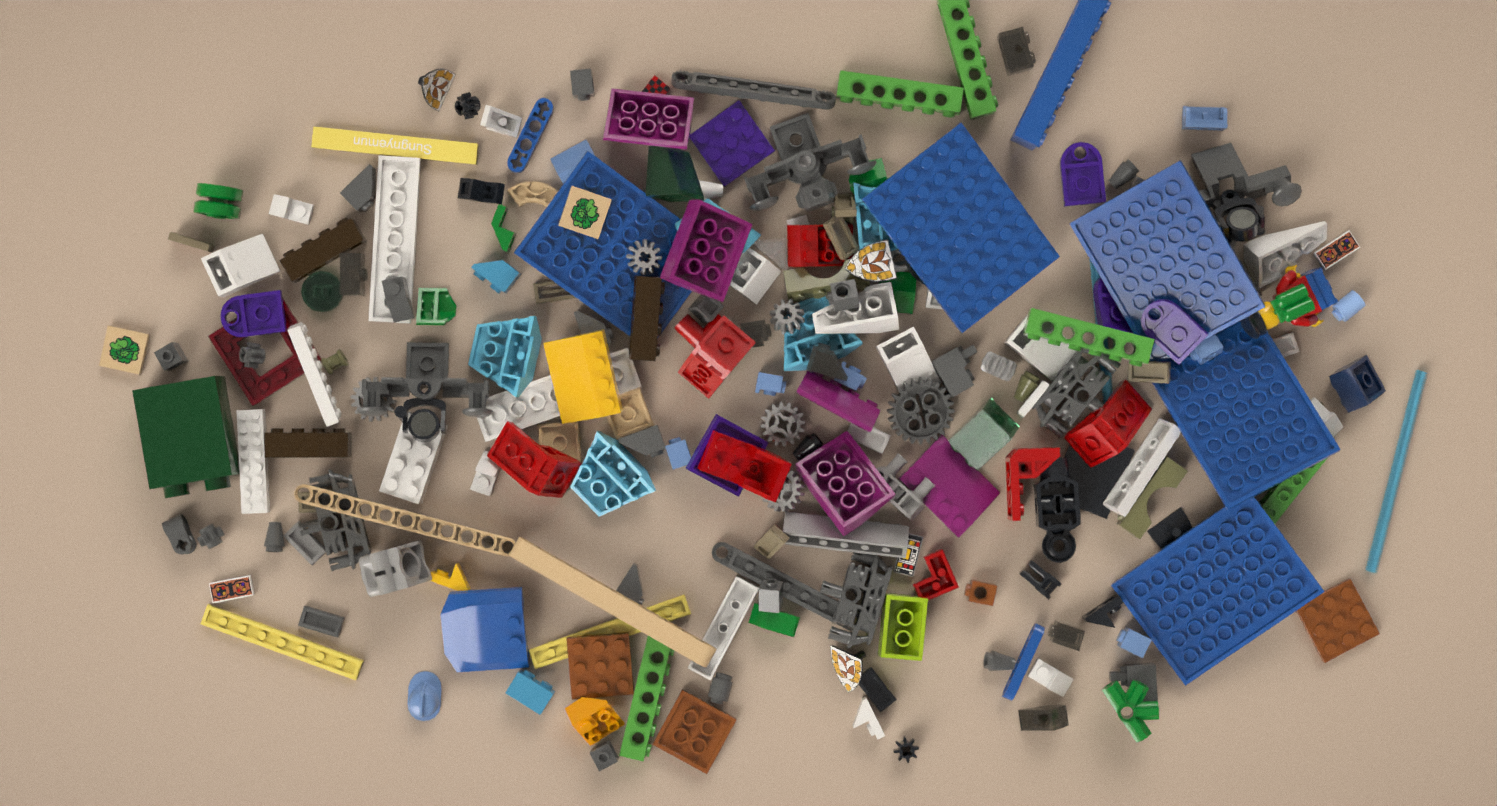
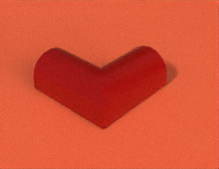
[674,314,722,349]
[912,549,959,601]

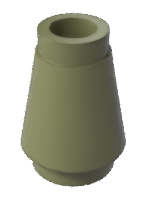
[1014,371,1040,403]

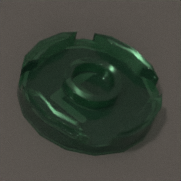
[301,271,344,312]

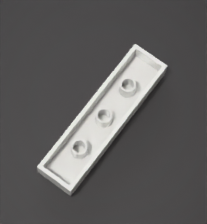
[288,322,342,427]
[236,409,270,514]
[1103,418,1181,517]
[688,576,759,680]

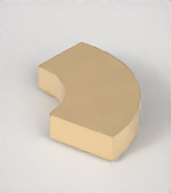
[507,181,558,207]

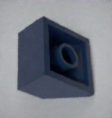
[1329,355,1386,413]

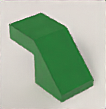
[491,204,516,253]
[748,603,800,637]

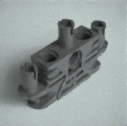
[1032,348,1121,439]
[298,469,371,571]
[820,552,893,648]

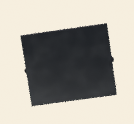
[1064,444,1135,519]

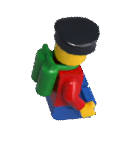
[1240,265,1339,339]

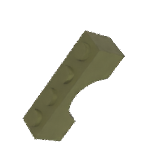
[783,259,870,302]
[1117,457,1188,539]

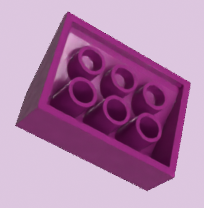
[603,88,694,150]
[660,199,753,302]
[795,369,881,432]
[796,431,895,536]
[898,435,1000,538]

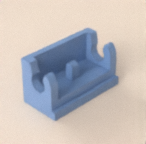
[1182,106,1228,131]

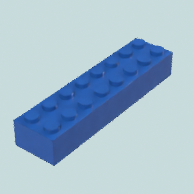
[1010,0,1112,151]

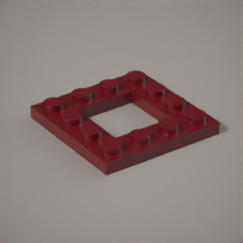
[208,297,322,406]

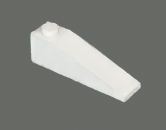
[1243,221,1327,288]
[812,282,899,334]

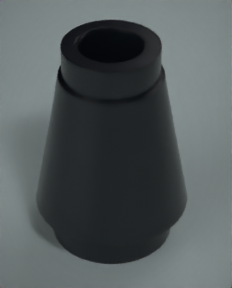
[792,433,824,461]

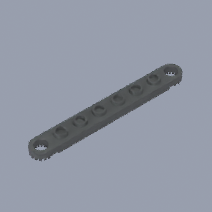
[671,70,836,110]
[712,542,858,630]

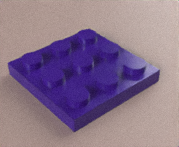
[689,100,775,187]
[686,414,769,497]

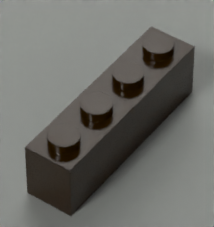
[279,218,367,283]
[628,275,665,361]
[265,428,352,458]

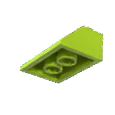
[878,593,928,661]

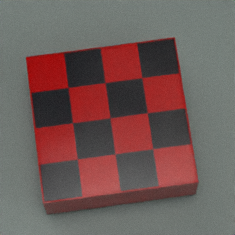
[642,75,671,95]

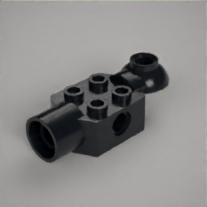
[1033,458,1081,563]

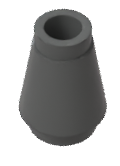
[1108,159,1139,189]
[264,522,285,552]
[983,651,1016,671]

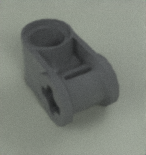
[162,514,197,555]

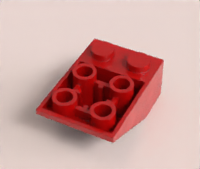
[787,224,854,267]

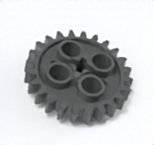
[887,377,955,445]

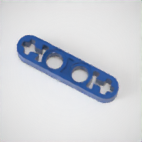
[507,98,554,173]
[1002,623,1045,701]

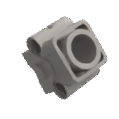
[359,540,432,597]

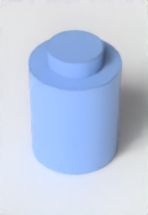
[1332,290,1366,322]

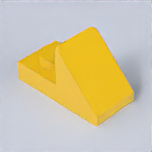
[430,562,471,591]

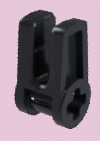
[1019,560,1062,600]

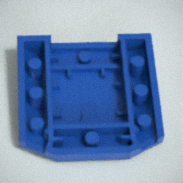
[440,587,530,672]

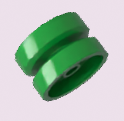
[193,183,244,219]

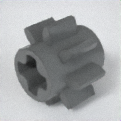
[239,342,265,368]
[197,524,225,549]

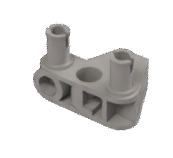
[876,453,935,521]

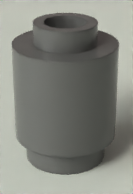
[708,672,733,704]

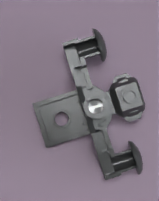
[744,113,877,211]

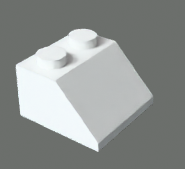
[730,248,781,305]

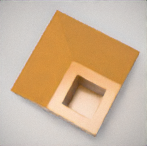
[565,697,625,746]

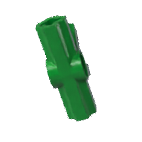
[1101,679,1159,743]

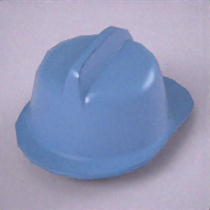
[407,671,442,721]

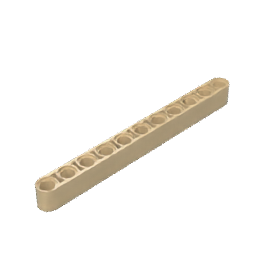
[294,484,516,557]
[509,537,717,668]

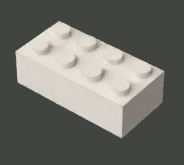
[379,412,448,504]

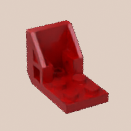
[678,316,756,399]
[1064,379,1152,468]
[487,421,582,498]
[697,430,792,503]
[1005,447,1060,521]

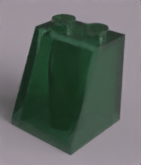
[646,146,704,203]
[948,397,1020,471]

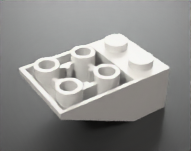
[201,234,280,297]
[1004,314,1077,382]
[876,327,941,396]

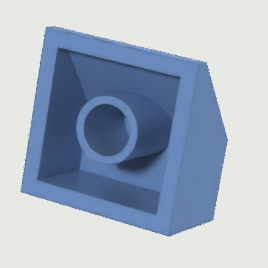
[550,139,595,183]

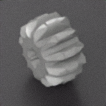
[626,239,662,275]
[770,299,805,335]
[980,352,1017,381]

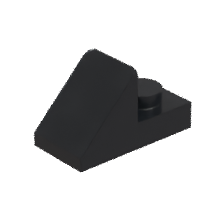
[1082,594,1124,628]

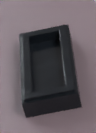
[859,667,897,713]

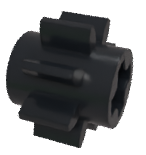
[455,92,481,120]
[893,736,919,763]

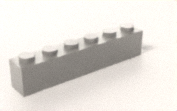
[783,512,909,558]

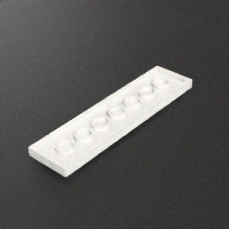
[368,156,421,324]
[477,348,642,442]

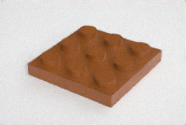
[1296,578,1380,663]
[566,632,634,700]
[652,689,737,774]

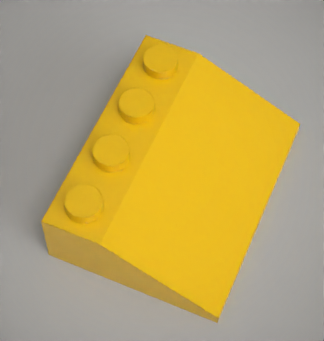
[543,329,623,424]

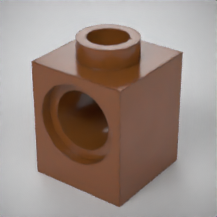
[964,579,997,606]

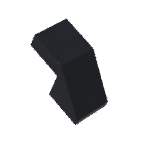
[457,178,505,205]

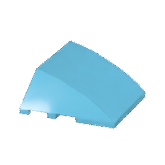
[853,183,898,252]
[784,296,863,371]
[468,316,542,398]
[570,431,656,517]

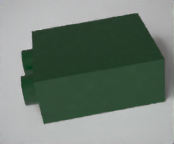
[132,376,240,498]

